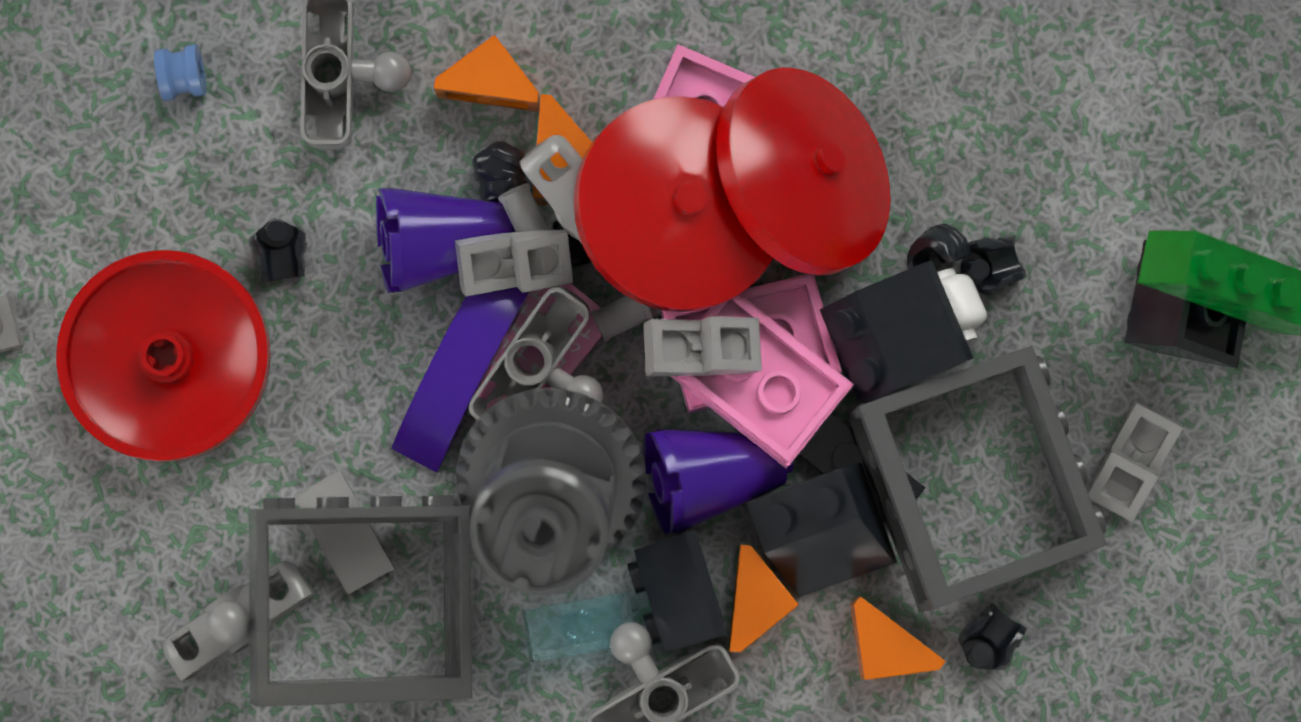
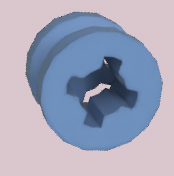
[154,44,207,101]

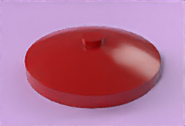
[716,67,891,275]
[574,96,773,312]
[56,250,271,462]

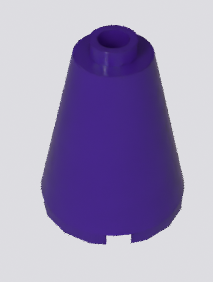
[376,187,515,293]
[642,429,794,534]

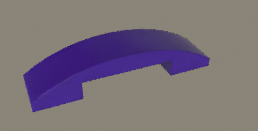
[391,287,531,473]

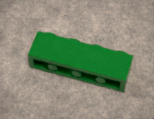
[1138,230,1301,335]

